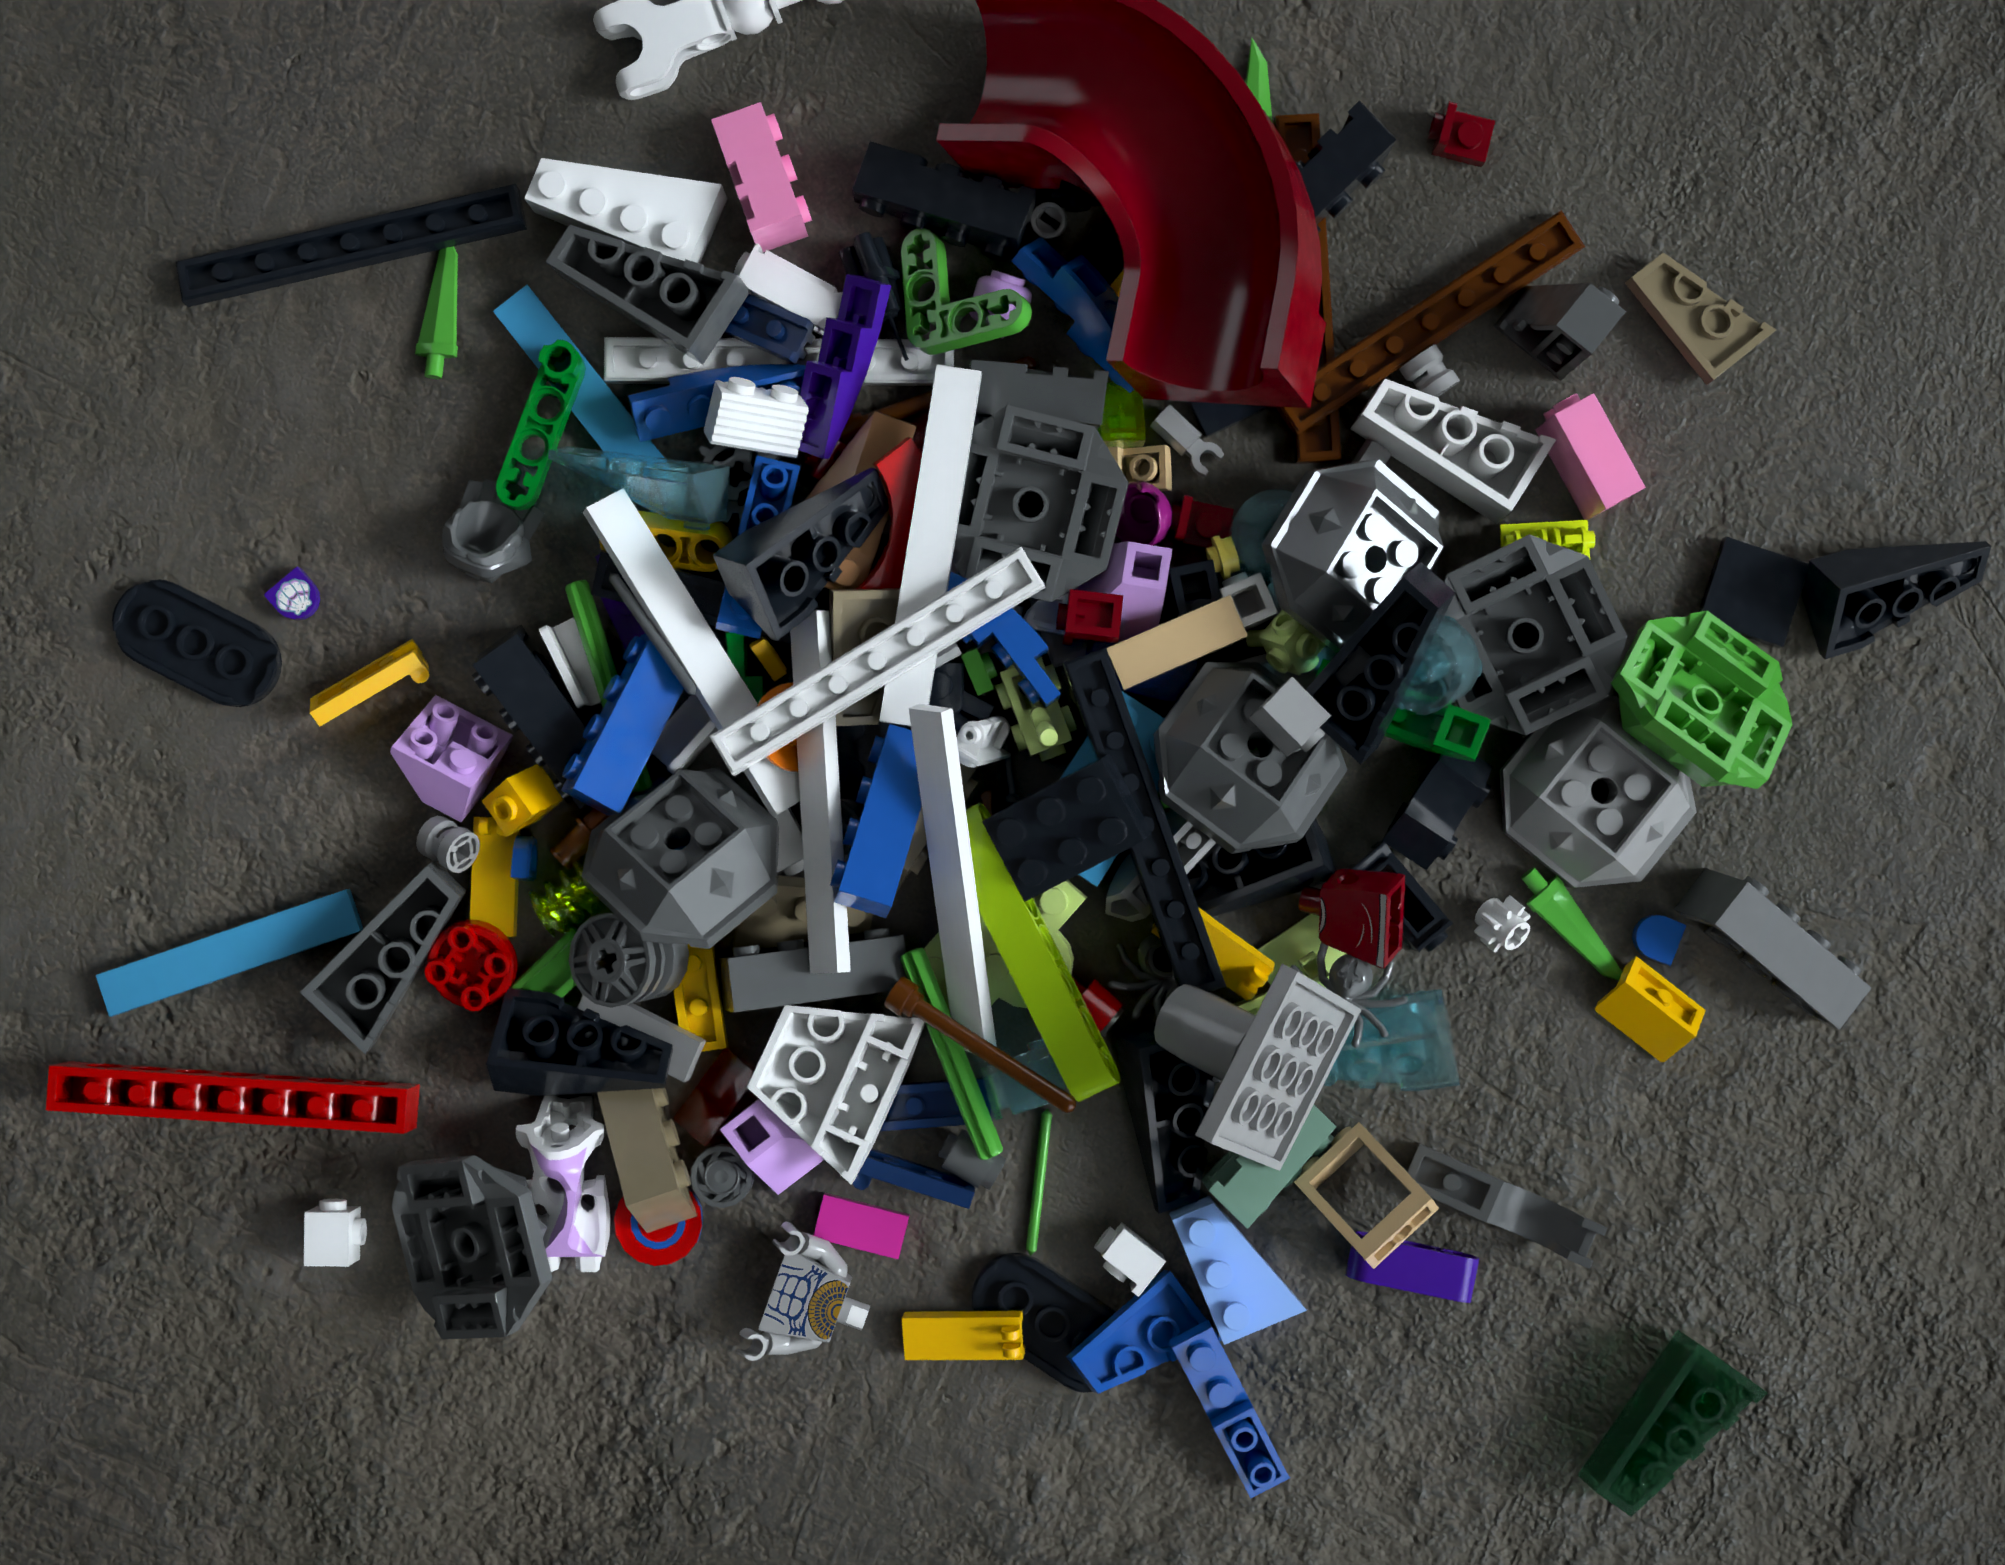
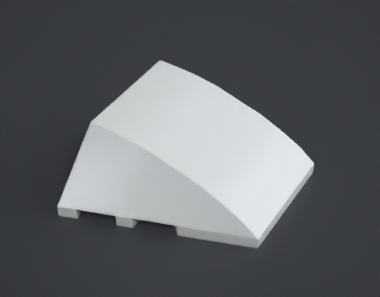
[747,1005,925,1185]

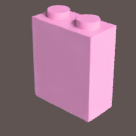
[1536,393,1646,520]

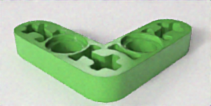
[901,228,1032,355]

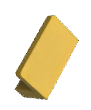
[1595,956,1706,1062]

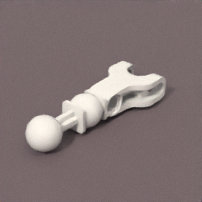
[593,0,844,100]

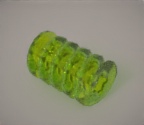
[528,861,601,938]

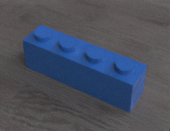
[561,634,684,816]
[830,724,922,918]

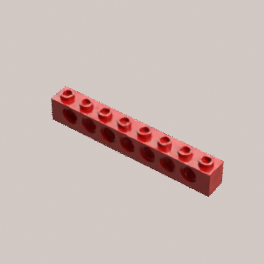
[46,1061,420,1134]

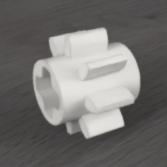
[1474,895,1530,952]

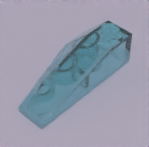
[548,446,730,530]
[1323,989,1460,1091]

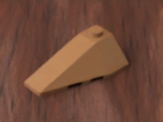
[804,410,916,590]

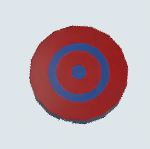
[614,1188,703,1266]

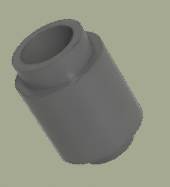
[938,1129,1006,1190]

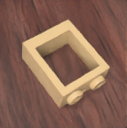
[1294,1122,1439,1269]

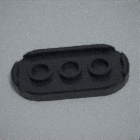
[112,579,282,707]
[972,1253,1116,1393]

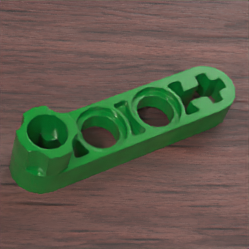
[496,339,586,511]

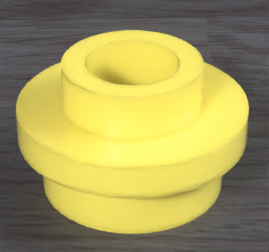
[1206,535,1240,580]

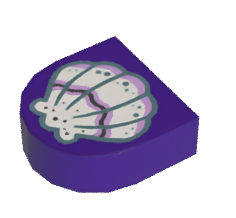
[264,567,320,620]

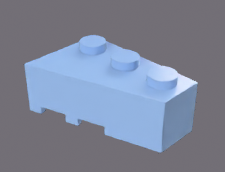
[1169,1196,1307,1345]

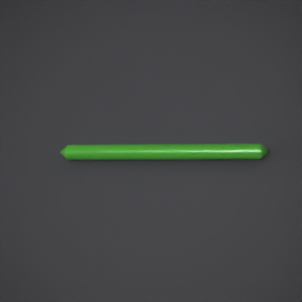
[1026,1108,1052,1256]

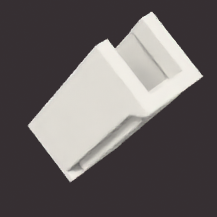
[734,243,843,336]

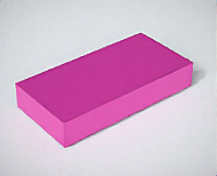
[814,1193,910,1259]

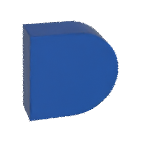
[511,835,538,882]
[1632,915,1686,966]

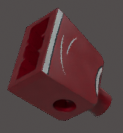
[1299,869,1405,969]

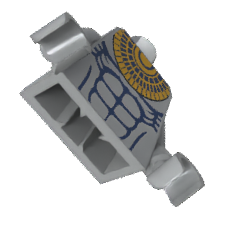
[737,1222,870,1361]

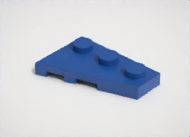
[1066,1270,1221,1394]

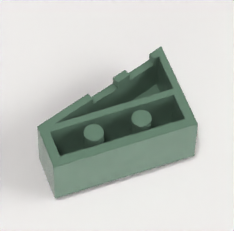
[1202,1105,1336,1229]

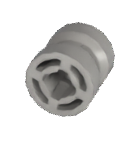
[1399,344,1460,397]
[416,815,480,873]

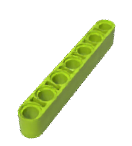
[966,803,1120,1102]

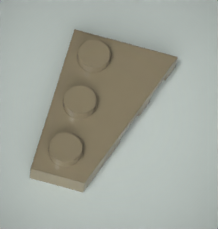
[1625,253,1776,385]

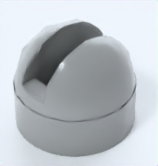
[1031,202,1067,239]

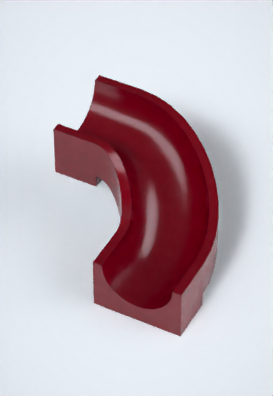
[936,0,1326,408]

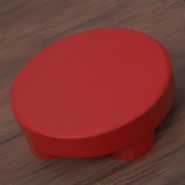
[425,920,518,1011]

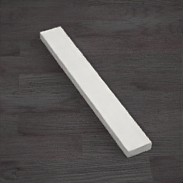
[604,337,954,386]
[879,365,982,727]
[583,488,800,817]
[709,547,1046,776]
[790,610,851,974]
[909,704,997,1053]

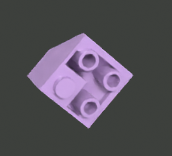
[1074,541,1172,643]
[390,695,513,822]
[720,1099,824,1195]

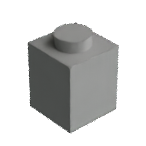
[1249,677,1331,756]

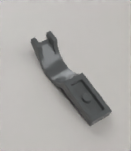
[1407,1143,1608,1269]

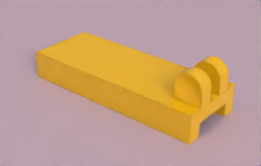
[309,638,429,727]
[470,817,521,937]
[1151,907,1275,1001]
[902,1311,1025,1360]

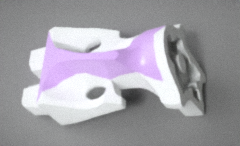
[516,1095,611,1272]

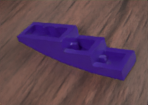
[798,274,891,459]

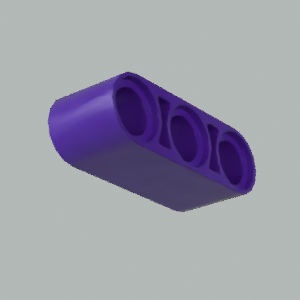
[1345,1231,1480,1303]

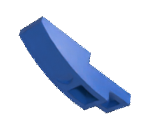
[1012,237,1135,393]
[628,364,806,442]
[715,455,800,639]
[947,572,1061,709]
[1169,1320,1290,1499]

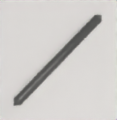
[609,572,696,695]

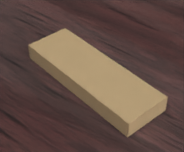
[1106,595,1248,690]

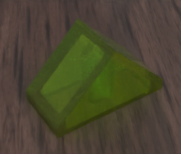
[1098,383,1146,449]

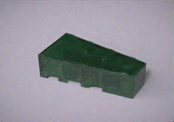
[1578,1330,1768,1517]

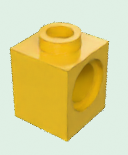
[482,764,564,837]

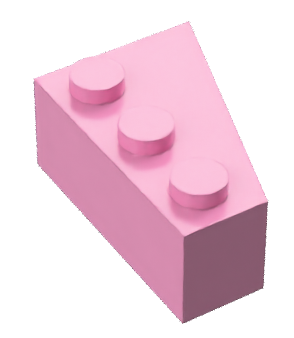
[711,102,812,252]

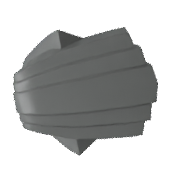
[442,479,545,583]

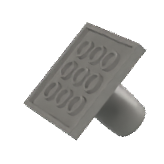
[1154,964,1362,1171]

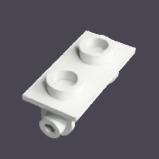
[956,715,1011,768]

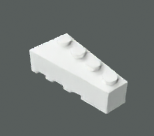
[524,158,728,263]

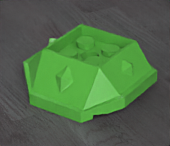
[1611,611,1793,789]

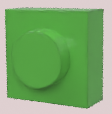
[961,646,998,696]

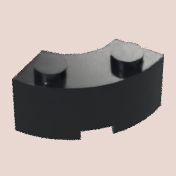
[1382,753,1493,870]

